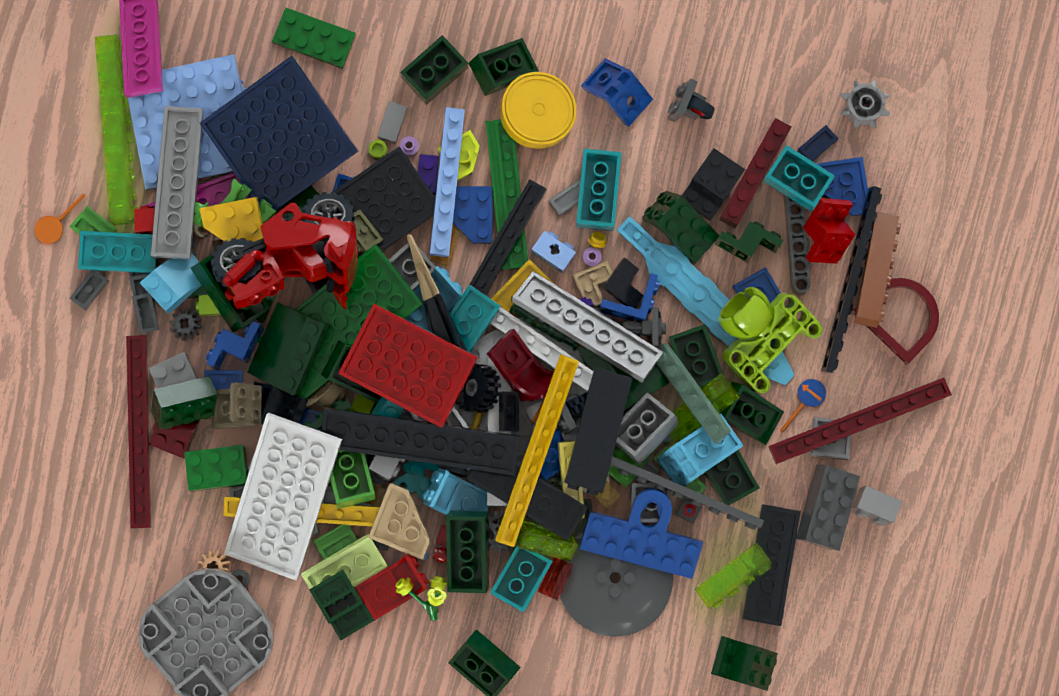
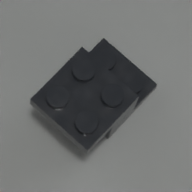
[682,148,745,221]
[253,381,308,425]

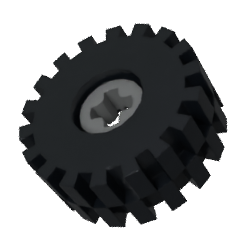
[456,364,501,413]

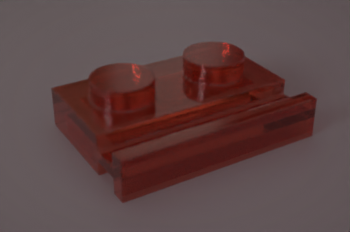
[538,557,573,600]

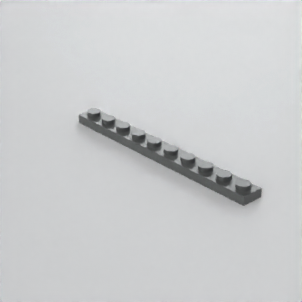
[609,456,764,530]

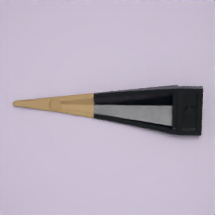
[407,234,474,373]

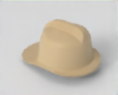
[306,381,345,408]

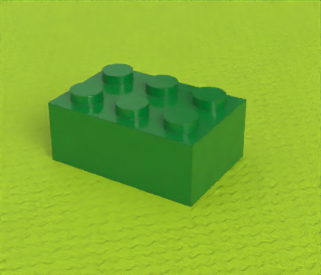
[184,445,248,492]

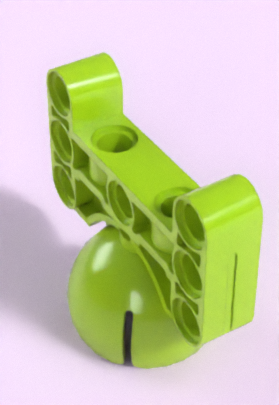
[718,287,823,393]

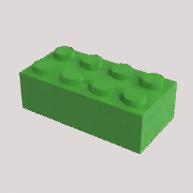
[318,429,376,509]

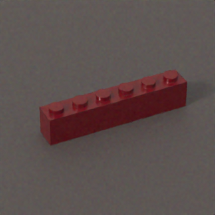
[719,118,792,229]

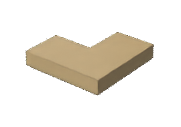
[572,260,612,308]

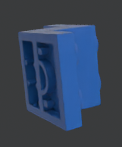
[206,321,264,370]

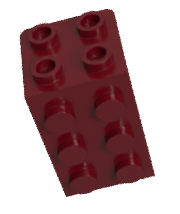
[486,329,554,402]

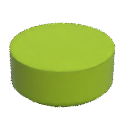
[368,140,388,160]

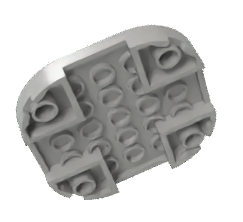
[138,568,274,696]

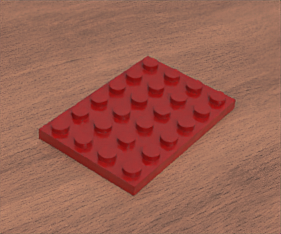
[338,304,479,428]

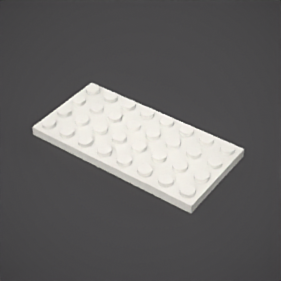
[224,413,342,581]

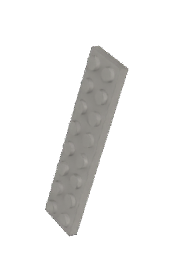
[151,106,204,260]
[512,271,663,382]

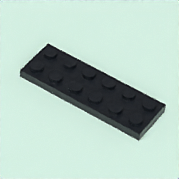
[467,463,588,541]
[742,504,801,626]

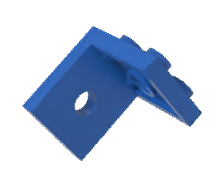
[581,58,653,127]
[600,273,660,322]

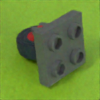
[667,79,715,122]

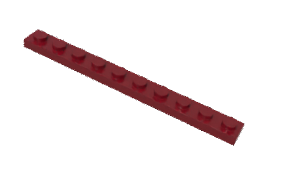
[126,335,151,529]
[768,378,952,465]

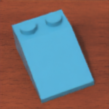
[140,253,201,314]

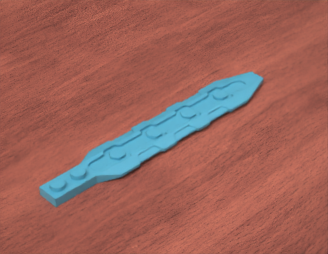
[616,216,795,386]

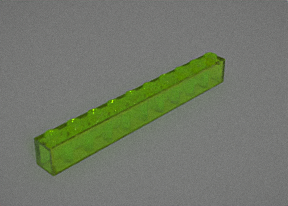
[95,34,138,226]

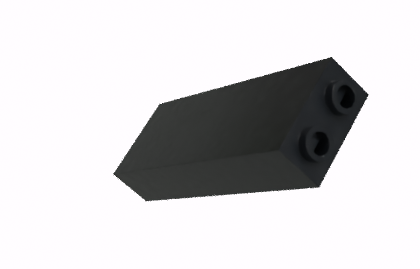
[564,368,633,496]

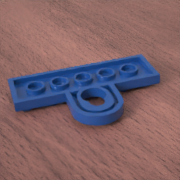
[580,488,703,579]

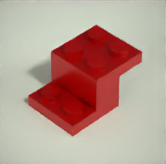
[803,198,856,264]

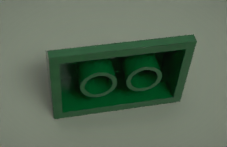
[448,629,521,696]

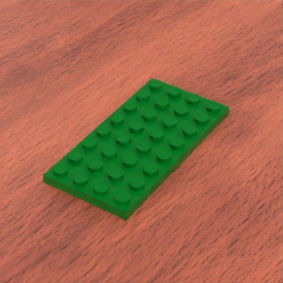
[257,244,424,400]

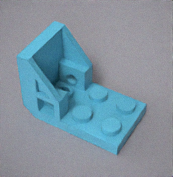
[656,414,743,487]

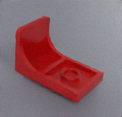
[355,554,430,620]

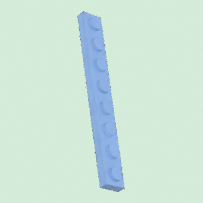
[429,107,465,258]

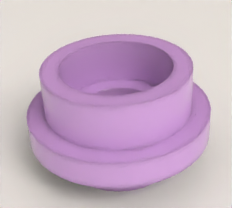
[400,136,419,156]
[583,247,602,266]

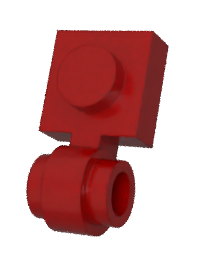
[433,525,447,564]

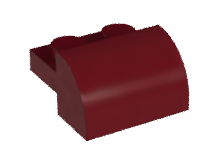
[149,420,200,459]

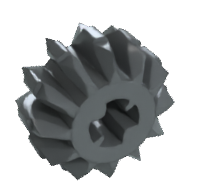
[169,308,202,341]

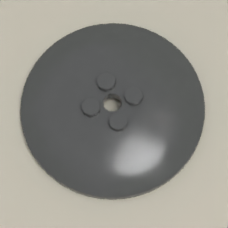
[557,536,673,637]

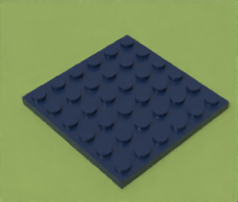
[200,56,359,211]

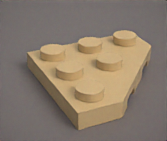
[368,483,431,560]

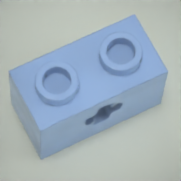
[531,231,576,274]

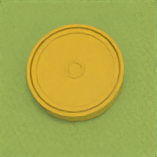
[499,72,577,149]

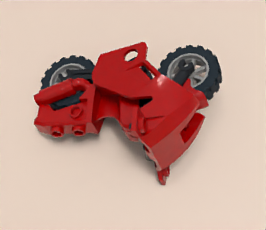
[211,192,358,310]

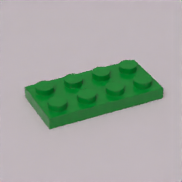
[272,7,356,69]

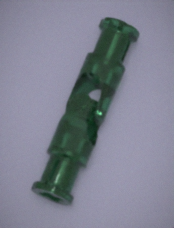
[509,303,580,351]

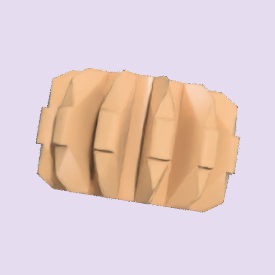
[197,550,230,572]

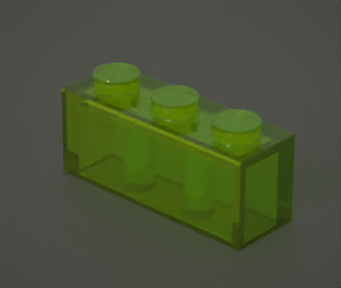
[516,521,578,561]

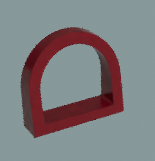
[852,278,939,365]

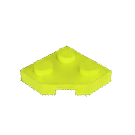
[437,130,480,182]

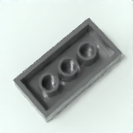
[796,464,860,551]

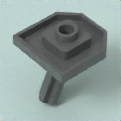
[622,307,666,349]

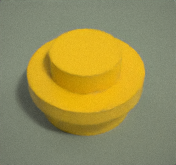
[588,231,607,249]

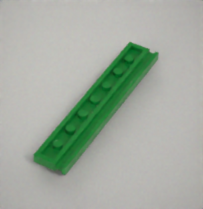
[485,119,528,271]

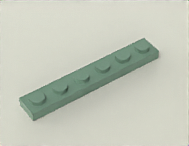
[657,343,731,444]

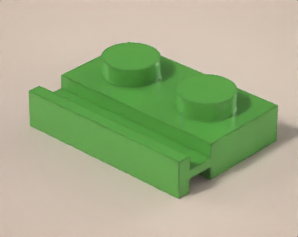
[69,206,117,235]
[313,524,358,560]

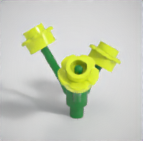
[395,576,447,621]

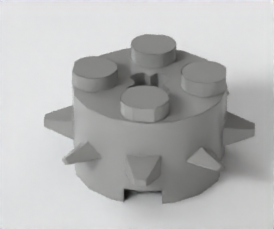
[841,81,890,129]

